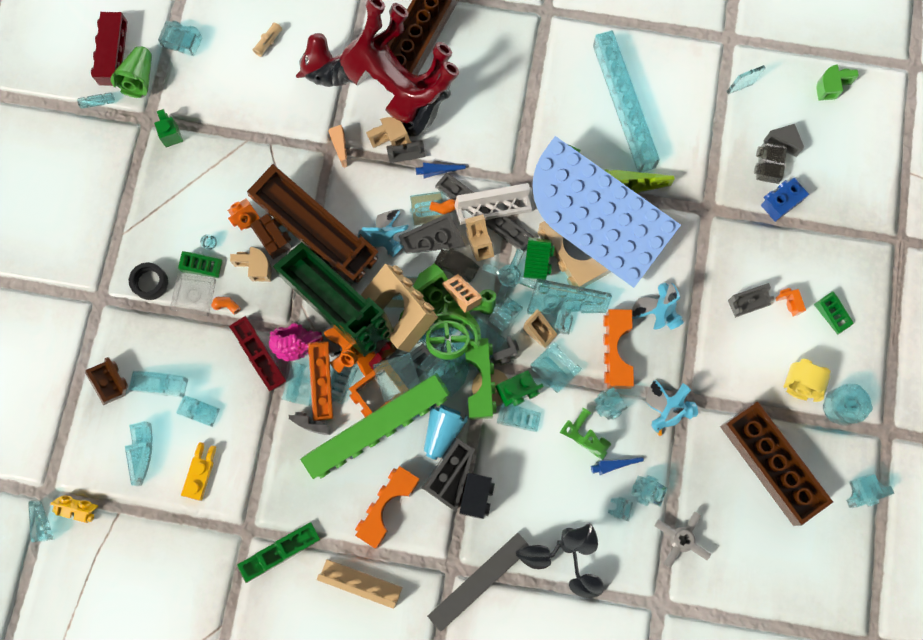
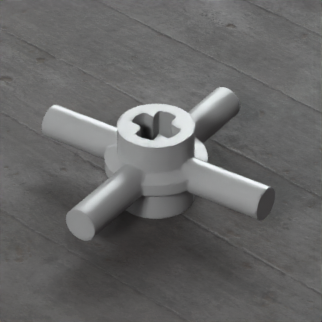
[654,512,711,568]

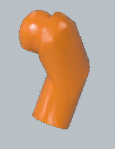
[429,199,455,215]
[211,297,241,315]

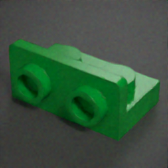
[495,370,544,407]

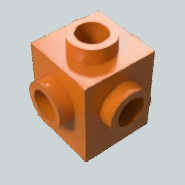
[227,198,260,231]

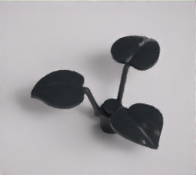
[516,523,604,598]

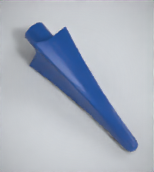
[415,162,466,179]
[591,457,644,475]

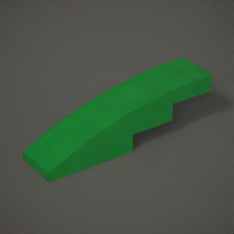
[236,522,320,583]

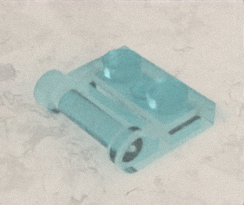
[530,342,582,393]

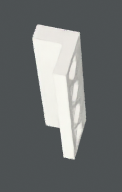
[455,183,532,225]

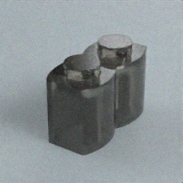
[754,141,787,184]

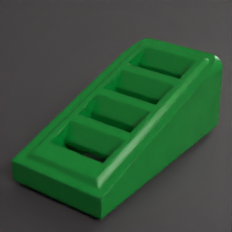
[178,251,223,278]
[814,291,854,335]

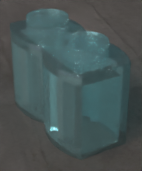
[158,21,202,56]

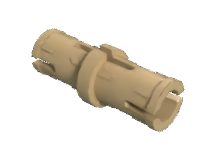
[252,22,283,57]

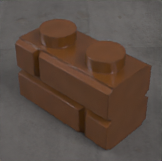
[250,213,292,259]

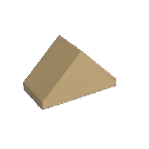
[523,310,557,348]

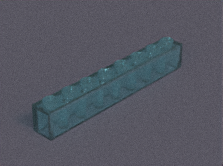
[593,30,660,172]

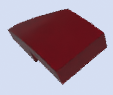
[369,341,397,370]

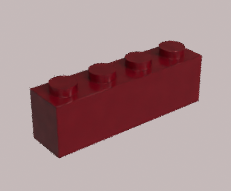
[91,12,128,86]

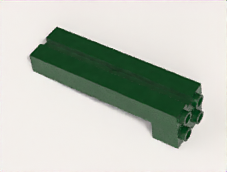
[273,242,394,357]

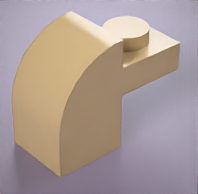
[366,117,411,148]
[465,214,494,262]
[230,247,272,282]

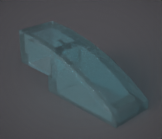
[129,371,188,398]
[125,421,153,486]

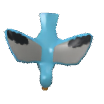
[358,210,409,257]
[632,283,684,330]
[646,380,698,436]

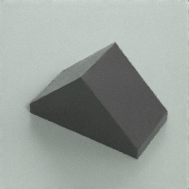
[763,124,804,157]

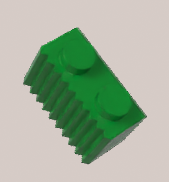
[523,237,555,280]

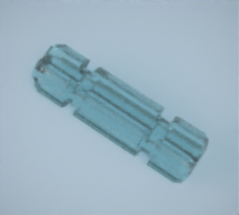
[77,92,115,108]

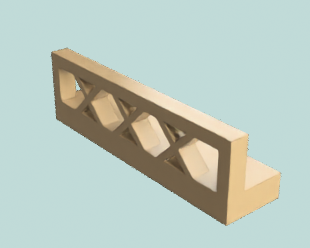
[317,559,403,609]

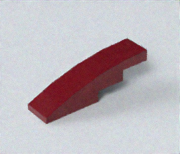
[229,316,286,392]

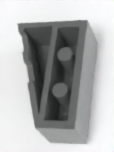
[421,438,474,512]

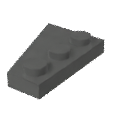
[398,213,465,254]

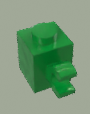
[154,109,183,148]

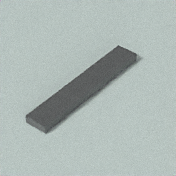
[435,172,534,253]
[427,533,530,632]

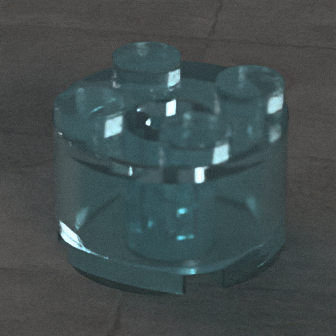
[823,384,873,426]

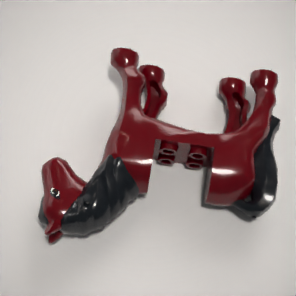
[295,0,459,137]

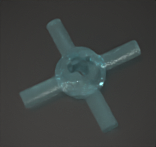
[482,249,537,304]

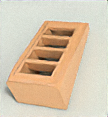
[328,125,348,168]
[442,274,482,313]

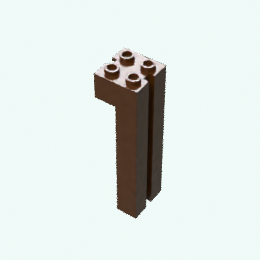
[247,164,379,285]

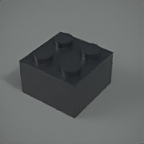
[459,473,495,520]

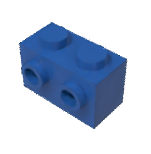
[761,178,809,222]

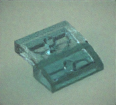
[281,362,331,407]

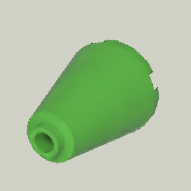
[111,46,152,98]

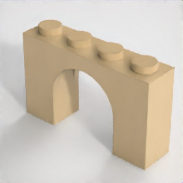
[538,221,611,292]
[361,264,438,352]

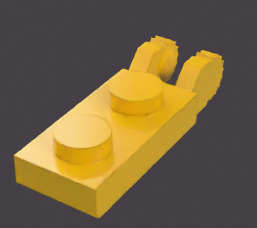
[181,442,216,501]

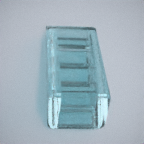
[331,365,358,404]
[497,404,541,432]
[28,501,55,542]

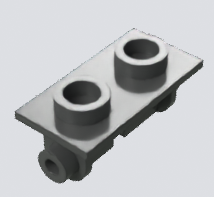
[386,140,426,163]

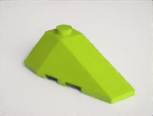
[604,169,675,193]

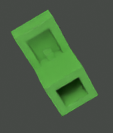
[816,64,859,101]

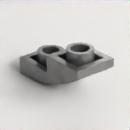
[289,412,330,435]

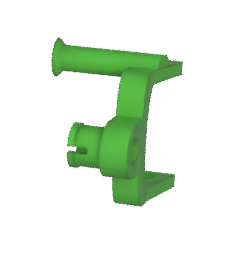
[559,408,612,460]

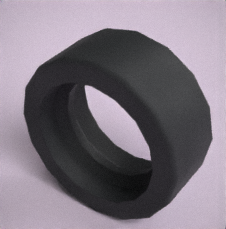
[128,262,168,300]

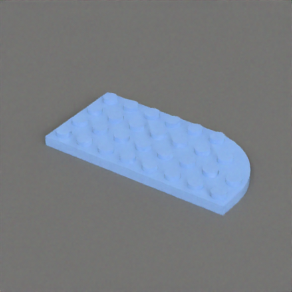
[533,136,681,288]

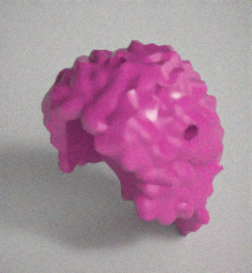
[269,323,323,361]

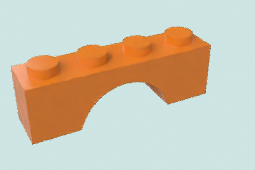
[603,309,634,389]
[355,466,420,549]

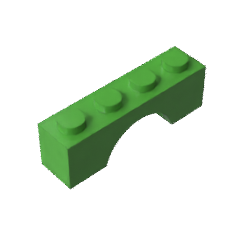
[465,338,497,420]

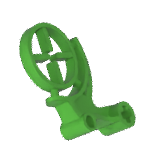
[426,289,496,360]

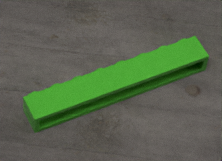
[300,373,450,479]

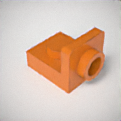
[775,288,806,317]

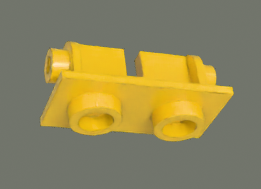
[50,495,98,523]

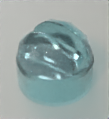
[200,234,217,250]

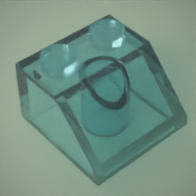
[418,340,470,397]

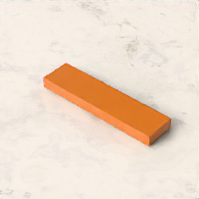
[308,341,333,421]

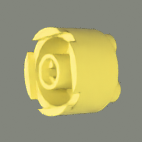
[783,359,831,402]

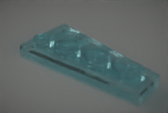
[527,278,612,314]

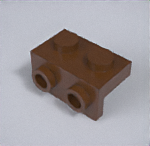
[85,357,128,405]

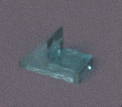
[176,395,220,427]

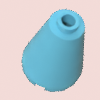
[424,403,469,460]

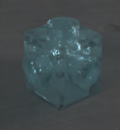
[594,387,628,420]
[631,475,667,507]

